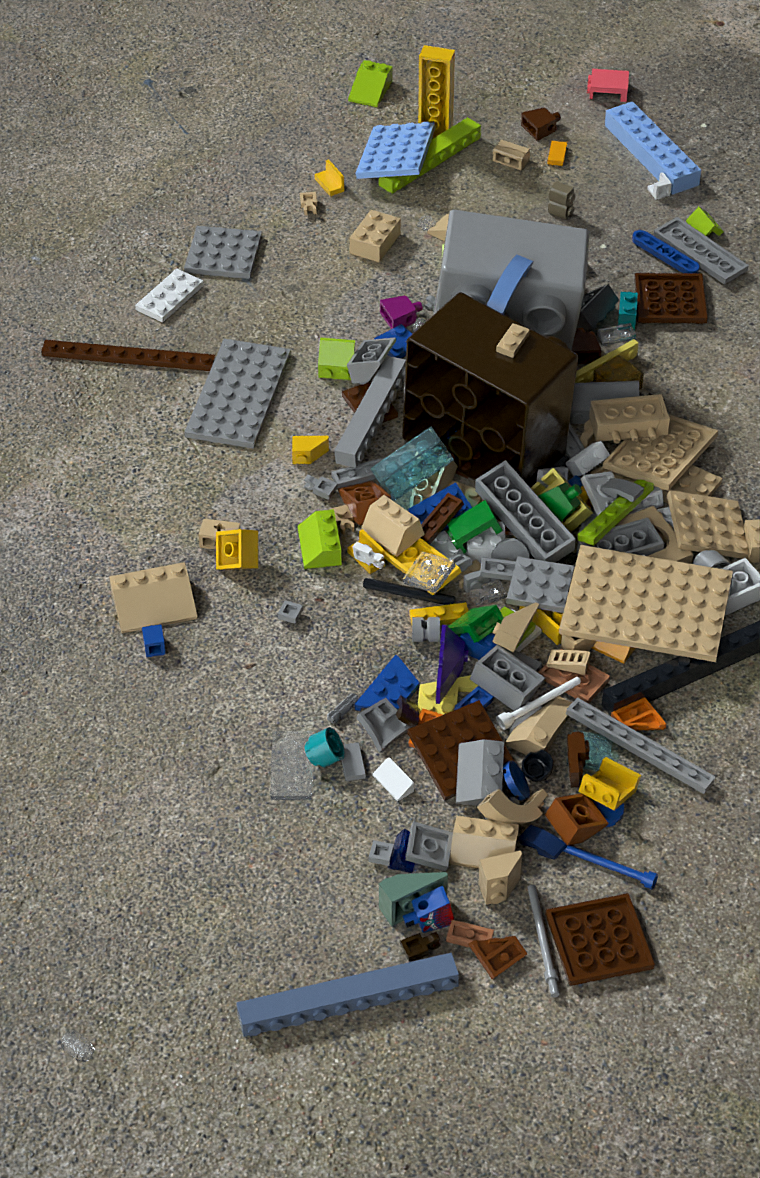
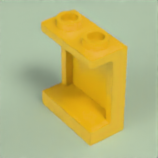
[578,757,641,810]

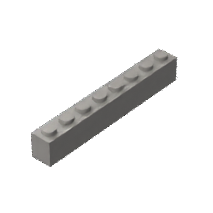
[334,356,406,468]

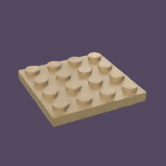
[667,490,749,560]

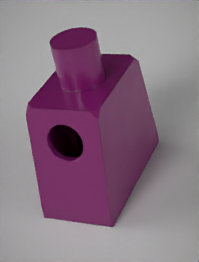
[380,295,423,329]

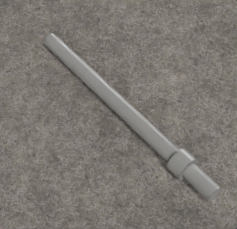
[527,885,560,998]

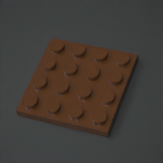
[634,273,707,324]
[407,700,514,801]
[545,893,655,986]

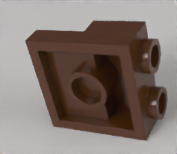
[567,731,589,788]

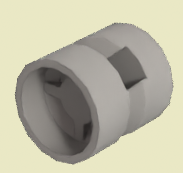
[412,617,440,642]

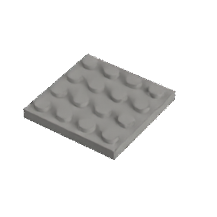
[184,226,262,279]

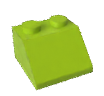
[318,337,355,380]

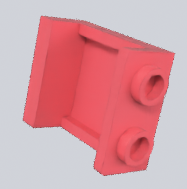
[587,69,629,102]

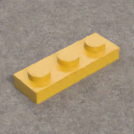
[409,602,468,625]

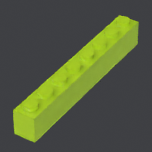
[379,117,481,194]

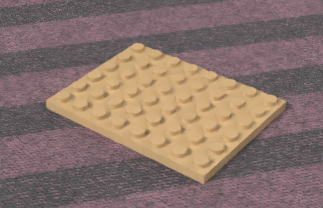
[559,545,733,662]

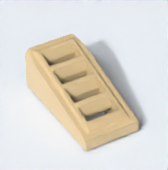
[547,650,591,675]

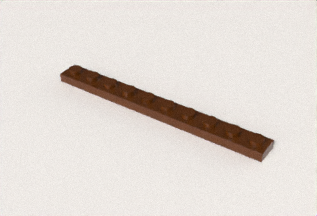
[41,340,215,371]

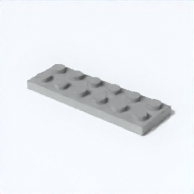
[653,217,749,285]

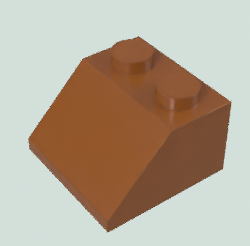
[545,793,608,846]

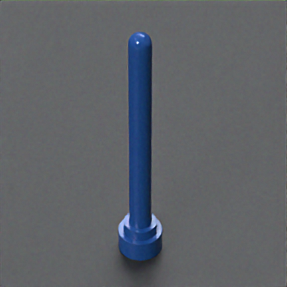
[563,845,658,890]

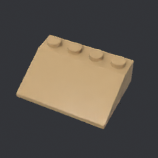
[109,562,198,634]

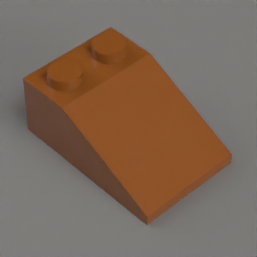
[338,481,391,525]

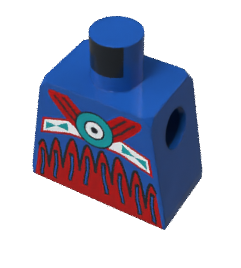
[403,886,454,933]

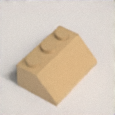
[361,495,425,557]
[449,815,519,869]

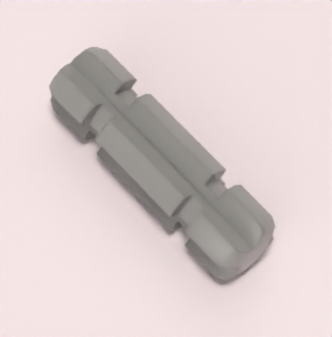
[327,693,359,724]

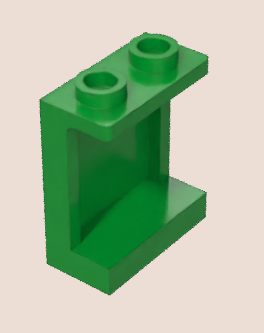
[447,500,503,554]
[448,605,504,643]

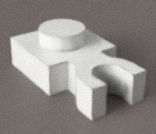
[352,542,385,569]

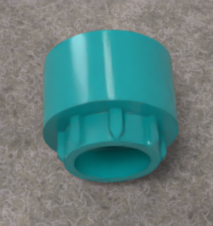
[305,727,345,767]

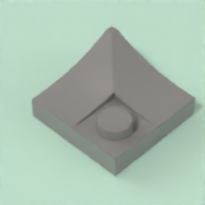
[356,698,411,753]

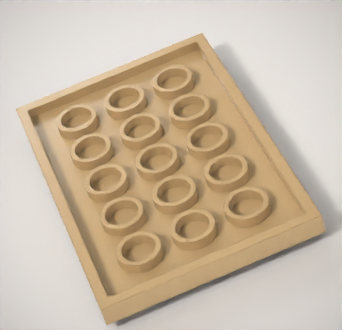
[603,414,718,491]

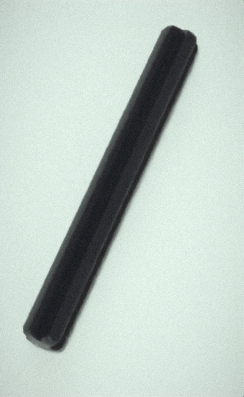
[363,578,456,605]

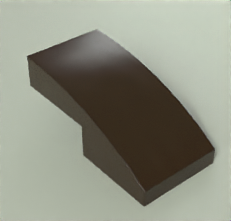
[395,695,419,727]

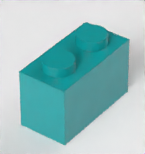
[618,292,638,331]

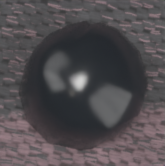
[521,750,554,782]

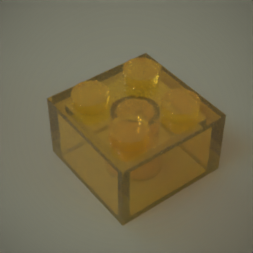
[593,355,644,390]

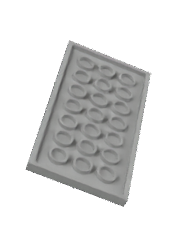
[184,339,291,449]

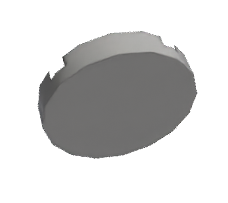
[491,538,529,561]

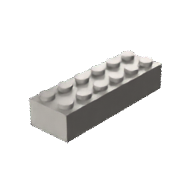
[475,460,576,563]

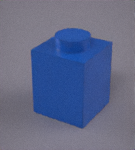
[142,624,166,657]

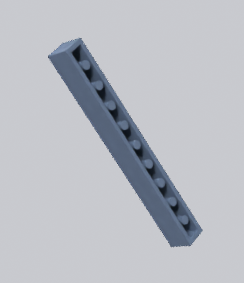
[236,953,459,1037]

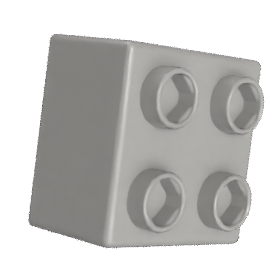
[434,210,590,349]

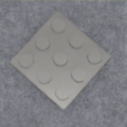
[506,556,574,613]

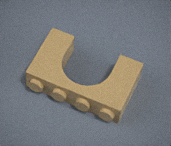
[614,506,693,564]

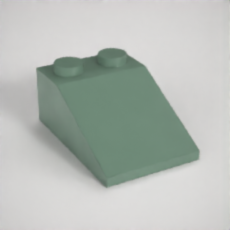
[379,872,448,926]

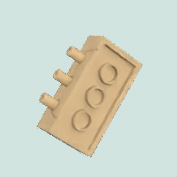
[589,394,670,443]

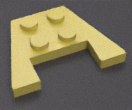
[418,675,478,715]

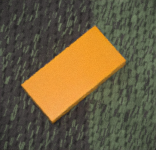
[547,141,567,166]

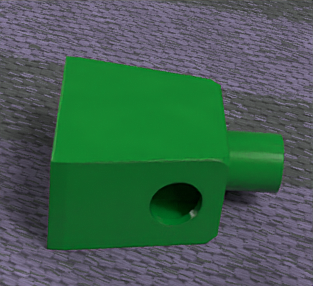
[538,482,582,523]

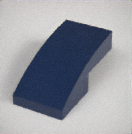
[518,825,567,860]

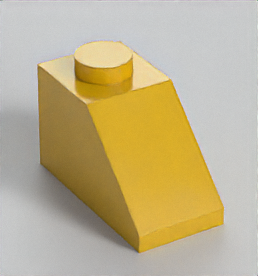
[292,436,329,464]

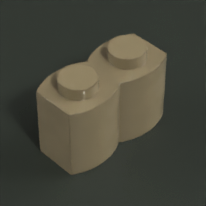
[548,181,576,220]

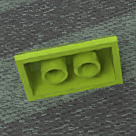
[297,509,342,569]

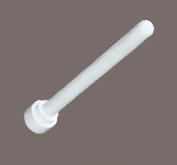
[496,677,581,730]

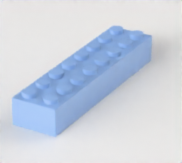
[605,101,701,195]

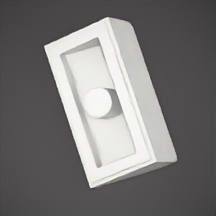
[373,757,414,802]

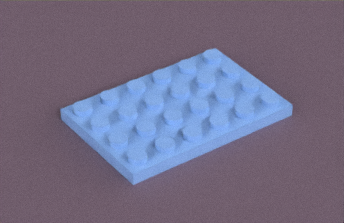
[356,121,435,179]

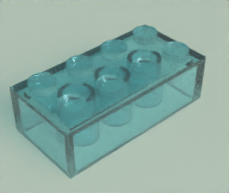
[370,427,454,501]

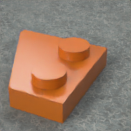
[611,697,666,731]

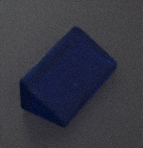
[388,828,415,873]

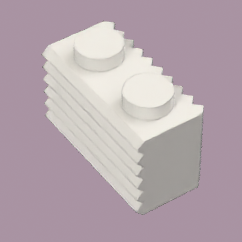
[566,441,610,477]

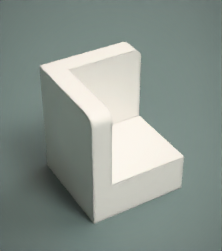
[648,173,672,200]

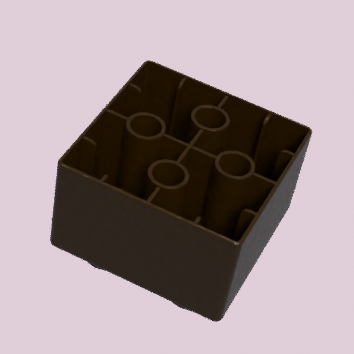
[402,292,578,488]

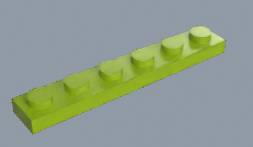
[577,479,654,546]

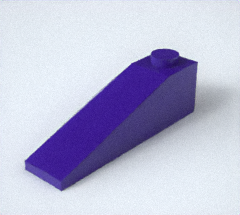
[436,625,468,704]

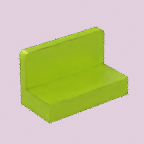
[686,207,724,237]

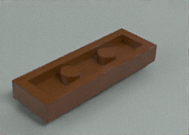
[421,493,464,545]

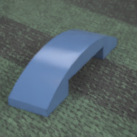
[487,255,533,314]

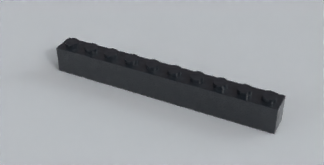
[602,620,760,716]

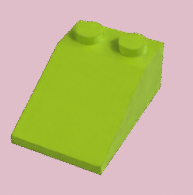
[348,60,393,107]

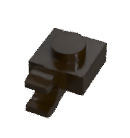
[400,932,441,962]

